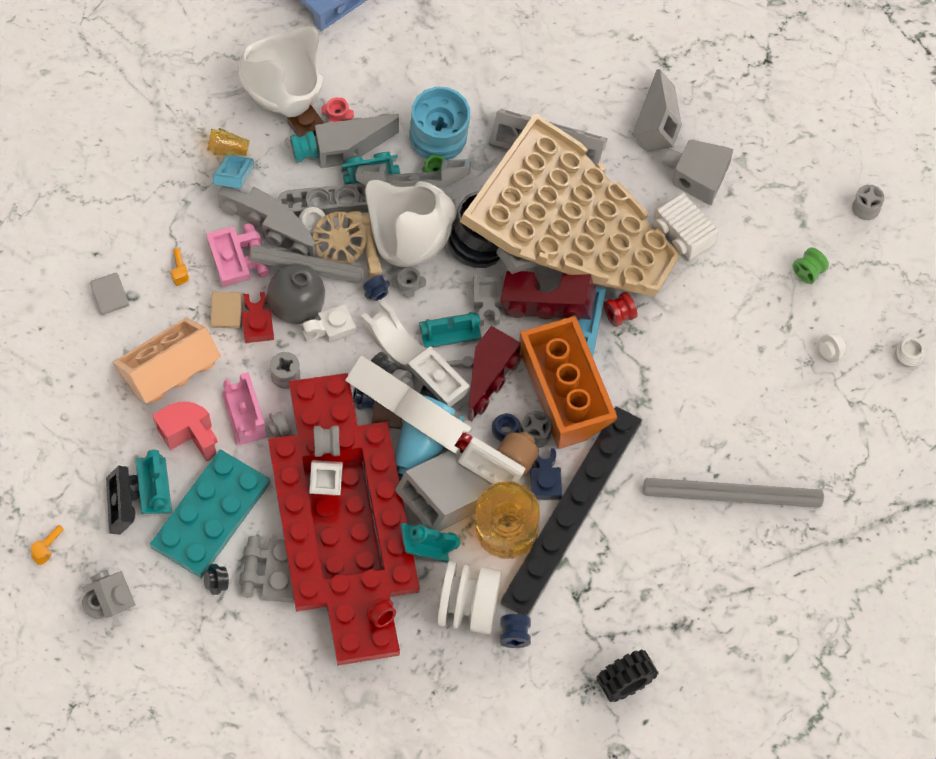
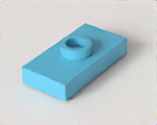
[213,154,254,189]

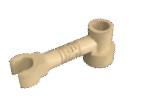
[348,211,382,279]

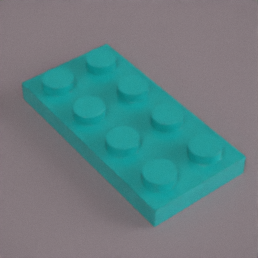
[150,449,271,579]

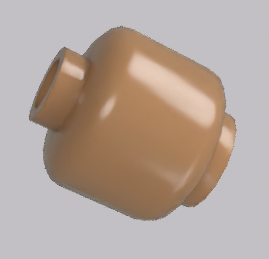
[496,432,539,476]

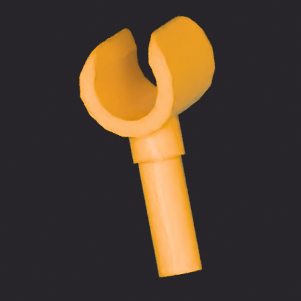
[170,248,190,286]
[31,525,64,565]

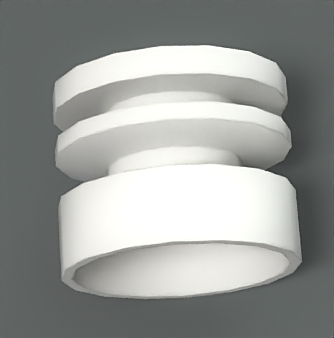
[436,561,502,635]

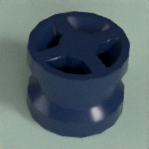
[500,614,531,648]

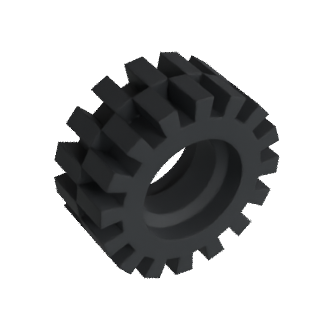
[596,649,659,702]

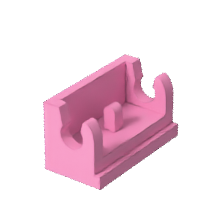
[222,372,266,446]

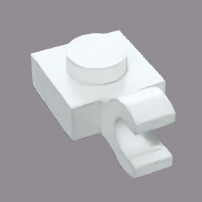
[302,304,356,342]

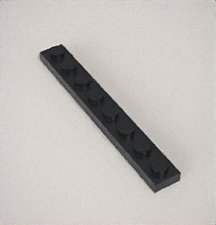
[501,406,642,616]

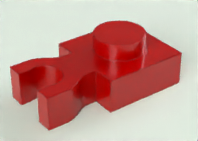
[242,292,274,343]

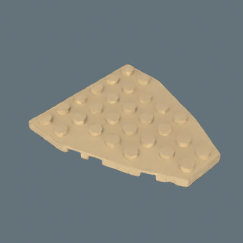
[460,113,680,297]

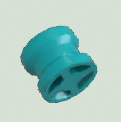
[290,131,319,163]

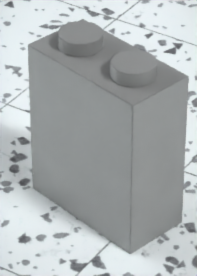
[395,450,495,532]

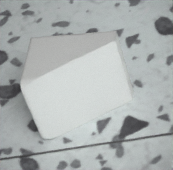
[309,460,343,495]

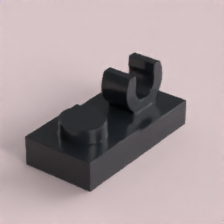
[106,465,139,535]

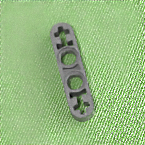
[278,183,369,218]

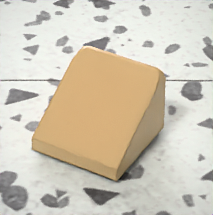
[211,291,243,328]

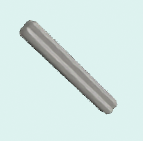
[249,245,363,283]

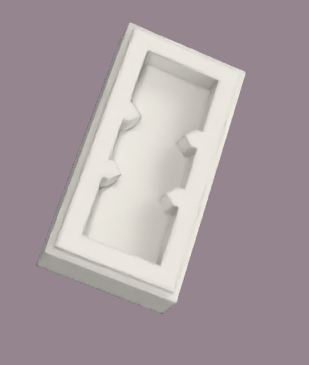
[458,436,526,494]

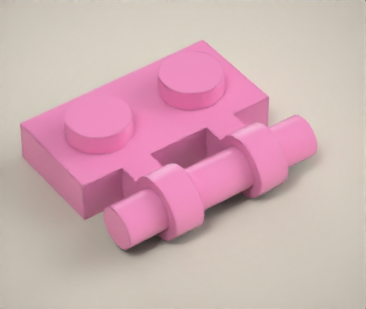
[206,223,270,287]

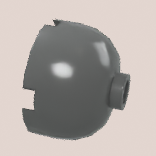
[266,264,325,324]

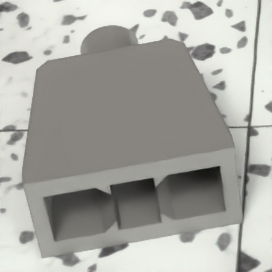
[662,140,734,206]

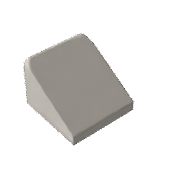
[90,272,129,315]

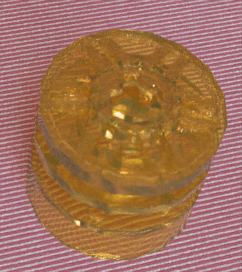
[475,481,540,559]

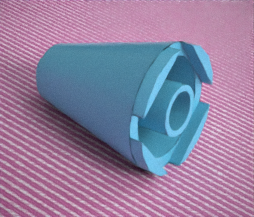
[395,395,465,477]

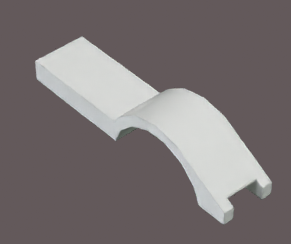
[361,299,470,407]
[345,355,473,454]

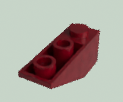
[468,325,522,422]

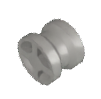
[852,185,884,220]
[270,352,300,389]
[314,425,340,457]

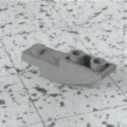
[217,186,317,257]

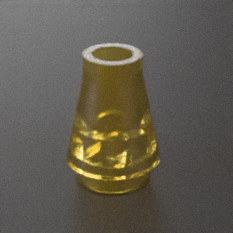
[207,127,250,156]

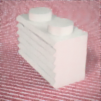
[654,192,719,261]

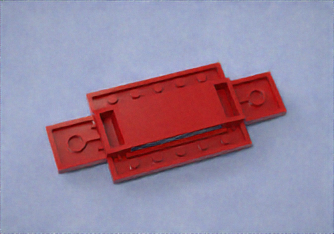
[268,373,420,666]

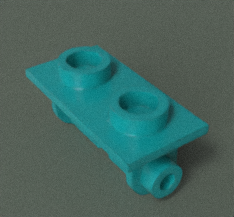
[341,152,400,185]
[419,312,482,348]
[135,449,172,514]
[401,523,460,563]

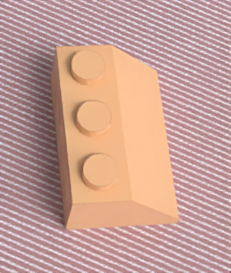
[112,317,221,404]

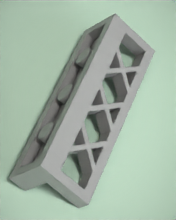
[489,109,608,165]

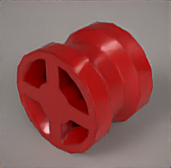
[603,292,638,327]

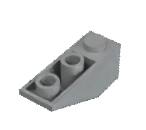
[632,69,682,152]
[315,114,399,168]

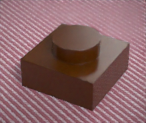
[287,105,324,137]

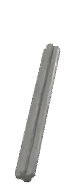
[643,478,824,507]

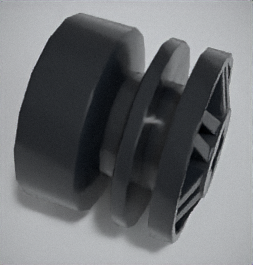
[447,191,501,268]

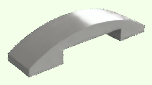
[356,159,471,189]

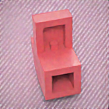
[152,402,218,461]

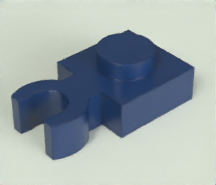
[530,448,562,500]

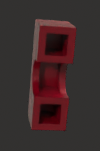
[500,271,597,320]

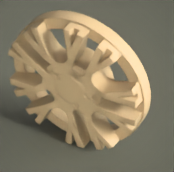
[313,212,367,264]

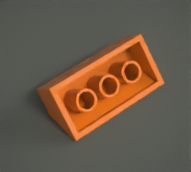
[519,316,617,449]

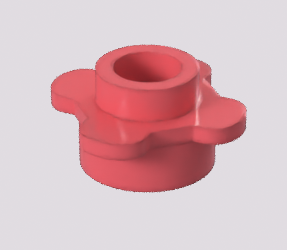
[321,97,354,122]

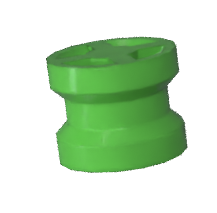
[792,247,829,284]

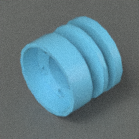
[409,87,470,160]

